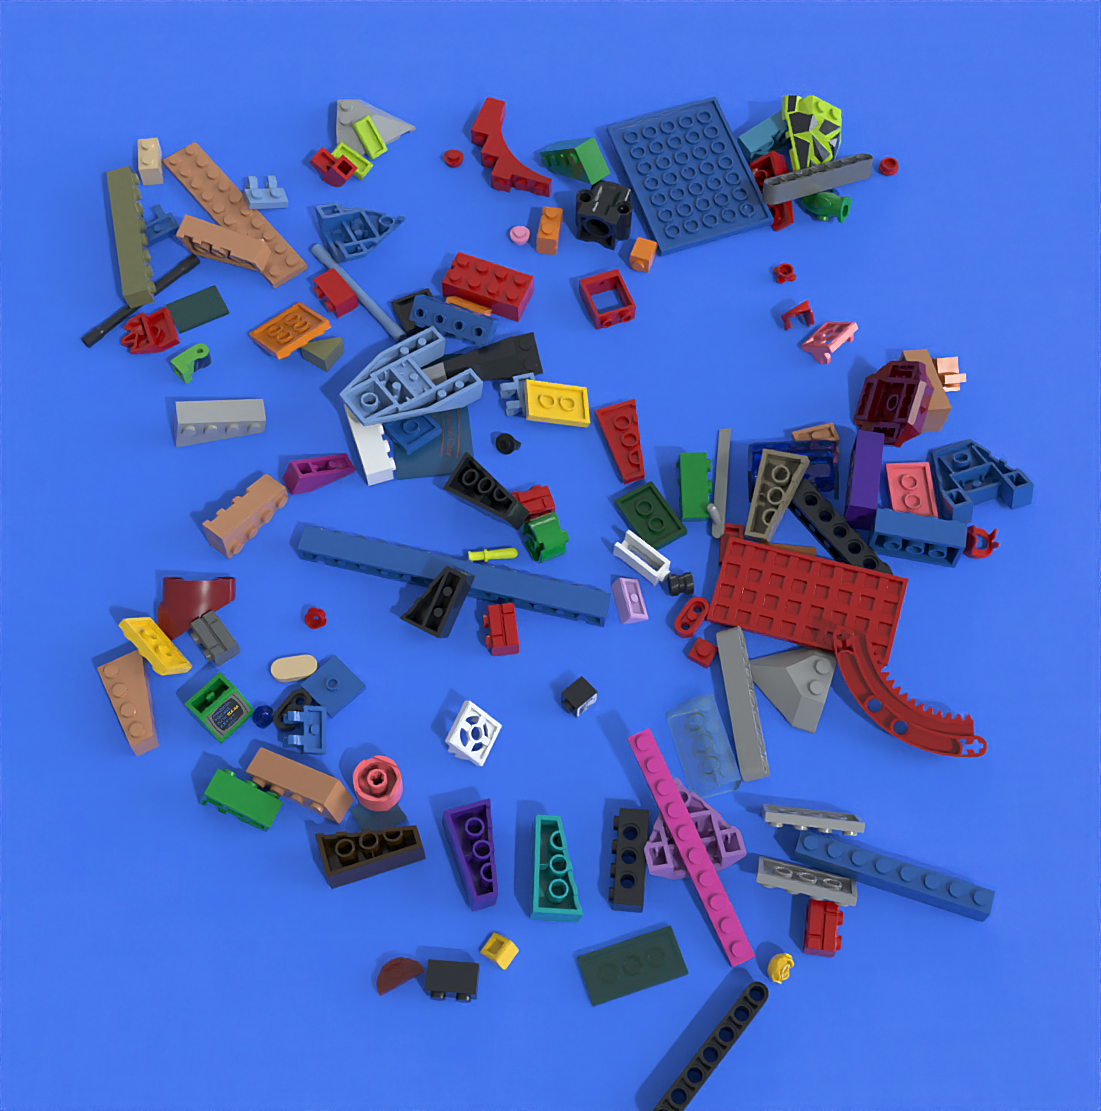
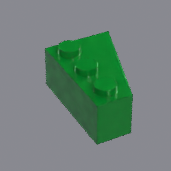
[676,452,713,522]
[199,768,283,832]

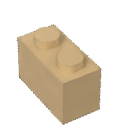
[138,138,163,186]

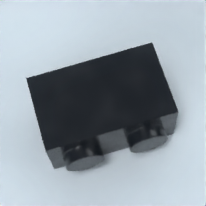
[425,959,480,1003]

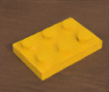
[524,379,590,428]
[118,617,192,676]

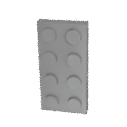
[761,804,865,836]
[756,856,858,907]

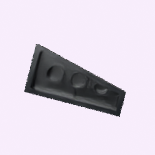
[443,451,530,531]

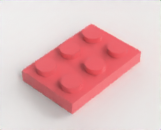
[884,462,939,519]

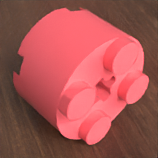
[353,755,403,812]

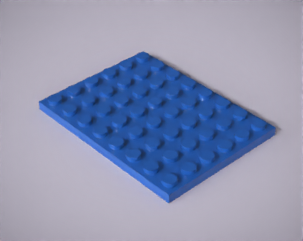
[606,96,774,256]

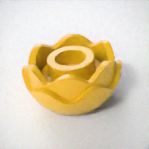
[767,953,794,984]

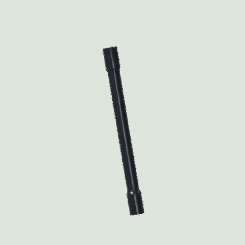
[81,253,200,348]

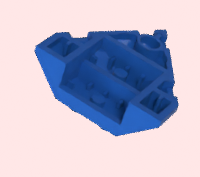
[315,203,406,263]

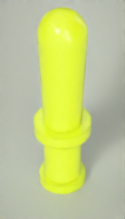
[468,547,518,562]

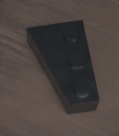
[399,565,475,638]

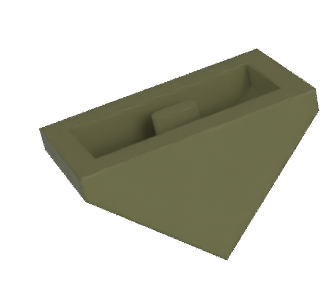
[301,337,345,372]

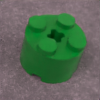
[522,512,569,564]

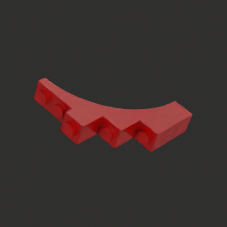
[471,96,552,197]

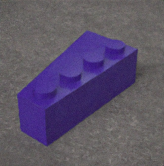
[442,798,498,912]

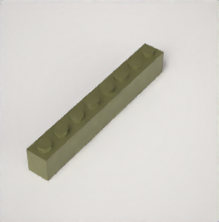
[106,166,156,308]

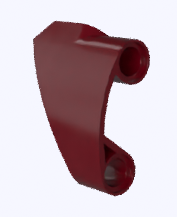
[158,577,236,641]

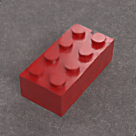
[442,251,534,322]

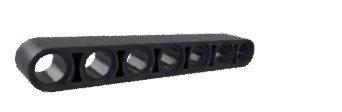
[653,981,769,1111]

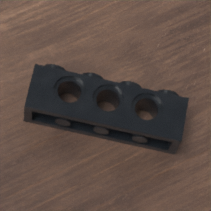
[608,808,649,913]

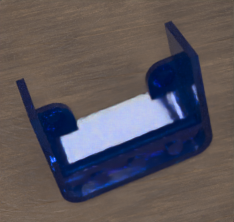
[747,440,839,503]

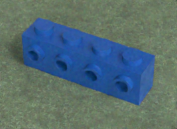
[409,294,499,347]

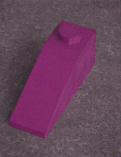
[282,453,356,495]

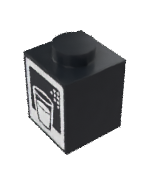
[561,676,598,718]

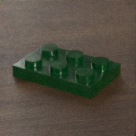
[614,481,687,551]

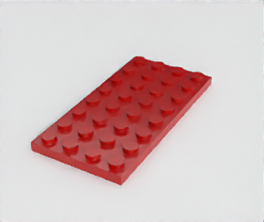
[707,536,909,667]

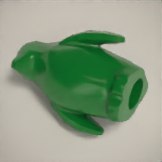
[801,192,852,223]

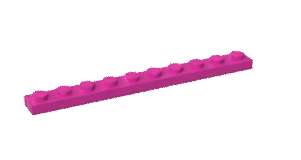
[627,728,756,967]

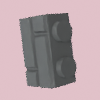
[190,610,241,666]

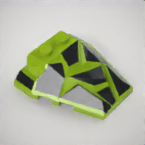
[781,95,842,172]

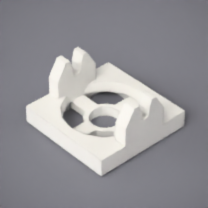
[445,701,502,766]

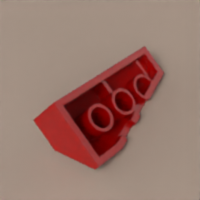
[748,151,794,232]

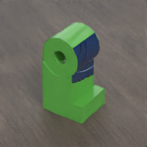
[170,343,211,384]

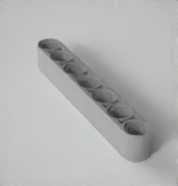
[716,626,770,782]

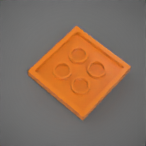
[248,301,331,360]

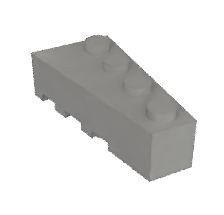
[173,399,266,447]

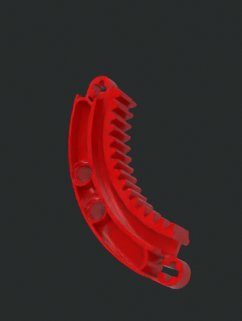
[833,626,987,757]

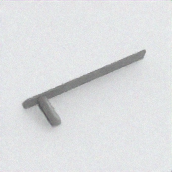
[707,428,731,538]

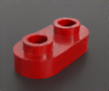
[674,597,709,638]

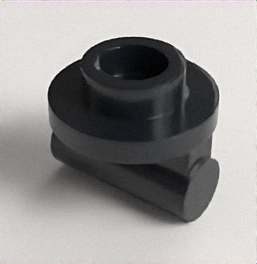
[496,433,521,455]

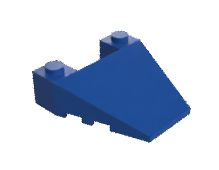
[931,439,1034,524]

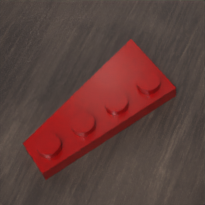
[595,399,645,484]

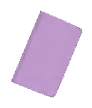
[611,578,649,624]

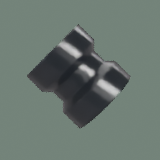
[668,572,694,597]

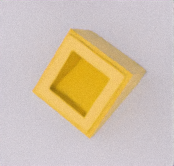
[480,932,519,970]

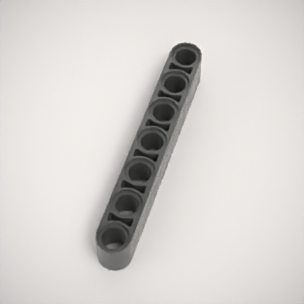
[762,153,873,205]

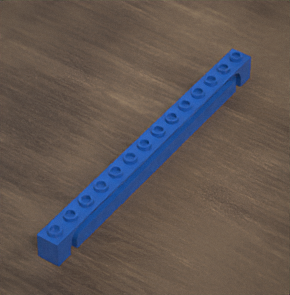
[297,526,611,627]

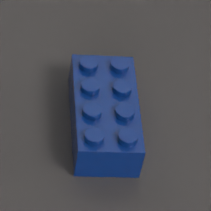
[867,508,967,568]

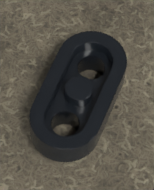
[273,689,312,732]

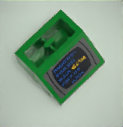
[184,672,256,744]

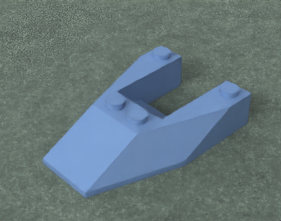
[339,326,483,426]

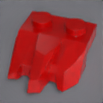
[121,307,180,354]

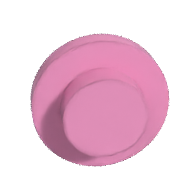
[510,226,530,245]

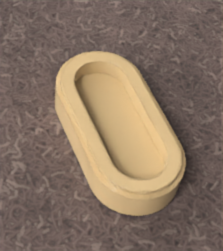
[271,655,318,683]

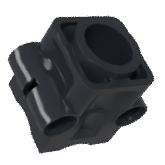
[575,180,633,250]

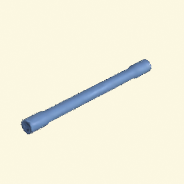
[311,244,407,343]

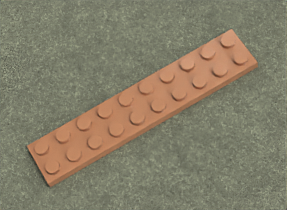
[162,142,308,289]

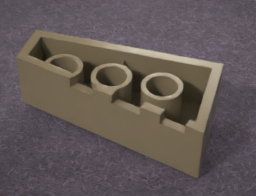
[744,449,810,543]

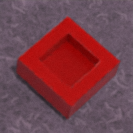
[687,637,718,669]

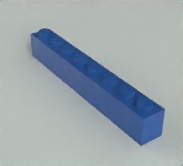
[791,830,995,922]

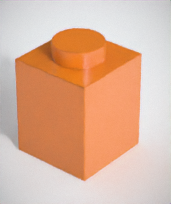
[629,237,657,273]

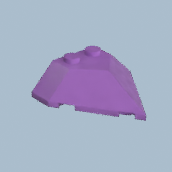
[644,776,747,880]

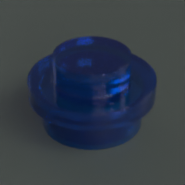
[252,705,273,729]

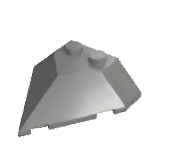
[336,99,416,157]
[749,647,837,734]

